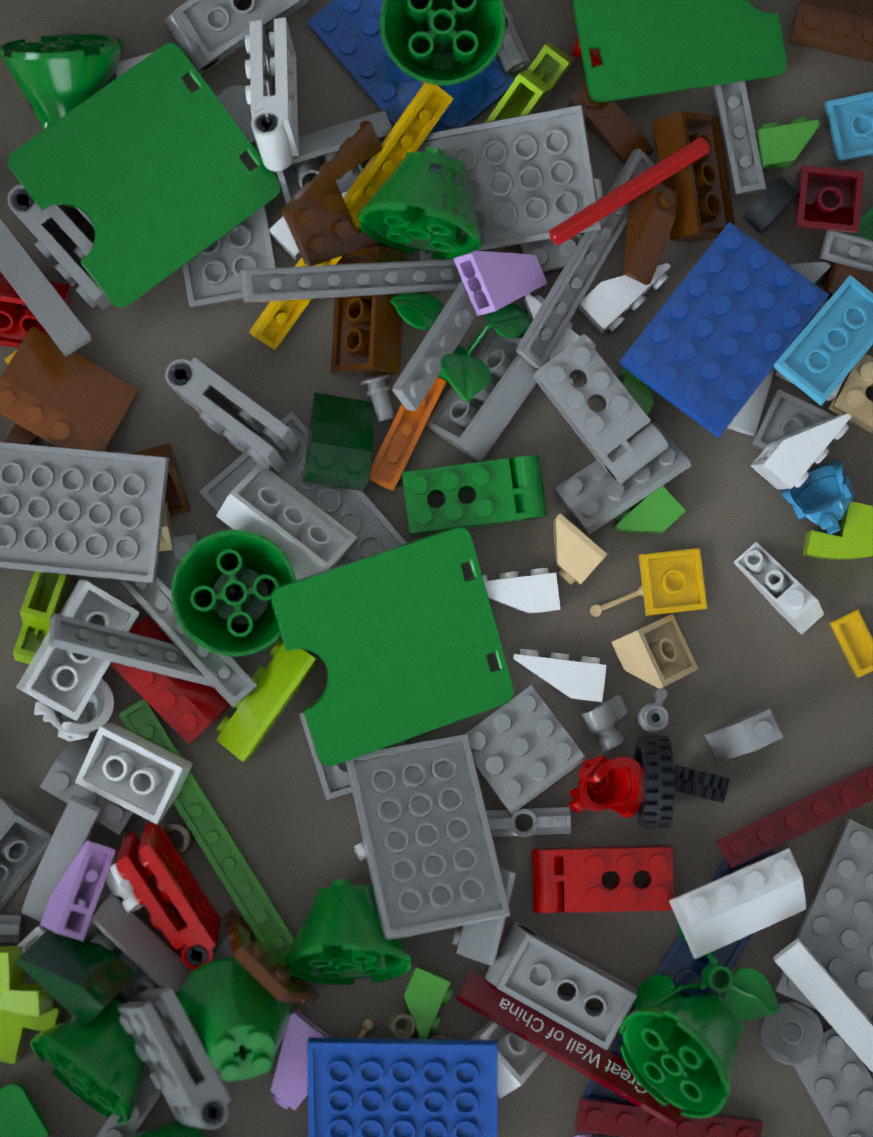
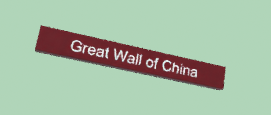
[456,970,683,1127]

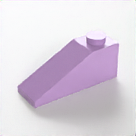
[40,841,116,941]

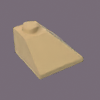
[553,513,607,585]
[611,614,698,689]

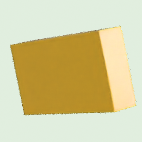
[829,609,873,678]

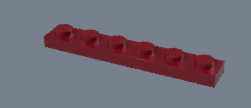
[716,765,873,869]
[574,1097,763,1137]

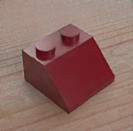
[794,165,864,233]

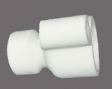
[105,863,145,914]

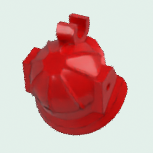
[569,755,644,818]

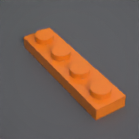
[369,377,447,492]

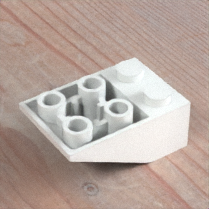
[750,413,852,490]

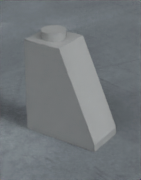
[704,708,783,762]

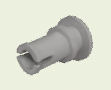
[360,374,395,422]

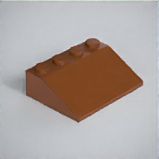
[0,326,139,452]

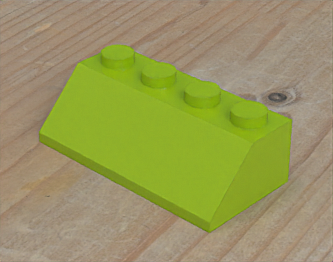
[216,640,319,762]

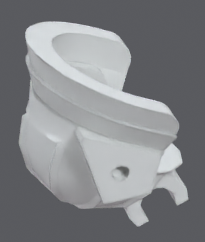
[34,678,114,742]

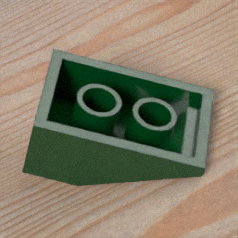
[302,392,374,491]
[16,929,136,1027]

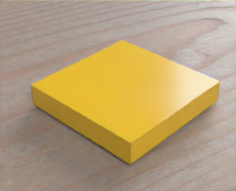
[638,548,708,616]

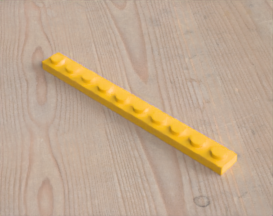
[249,83,454,350]

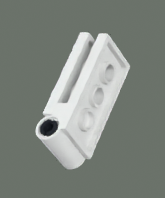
[245,17,299,171]

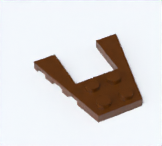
[281,121,382,266]
[223,909,320,1005]

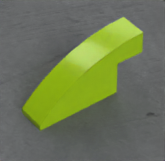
[485,42,575,123]
[802,501,873,560]
[13,571,72,664]
[0,946,53,1017]
[0,1003,63,1064]

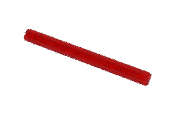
[549,137,710,246]

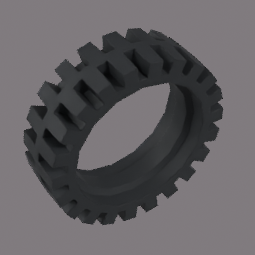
[634,735,675,828]

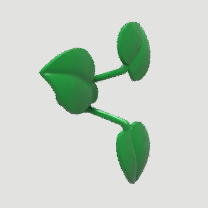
[390,292,533,403]
[634,921,779,1021]

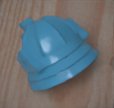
[782,460,856,535]

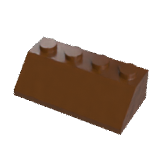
[788,0,873,63]
[653,111,735,242]
[331,246,406,375]

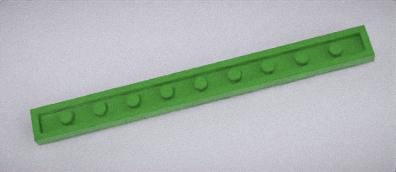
[118,698,295,972]

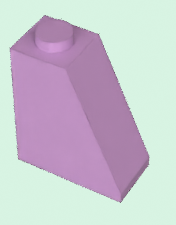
[453,251,547,316]
[270,1008,332,1111]

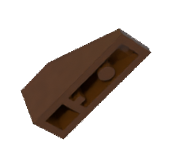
[568,83,654,164]
[624,183,677,285]

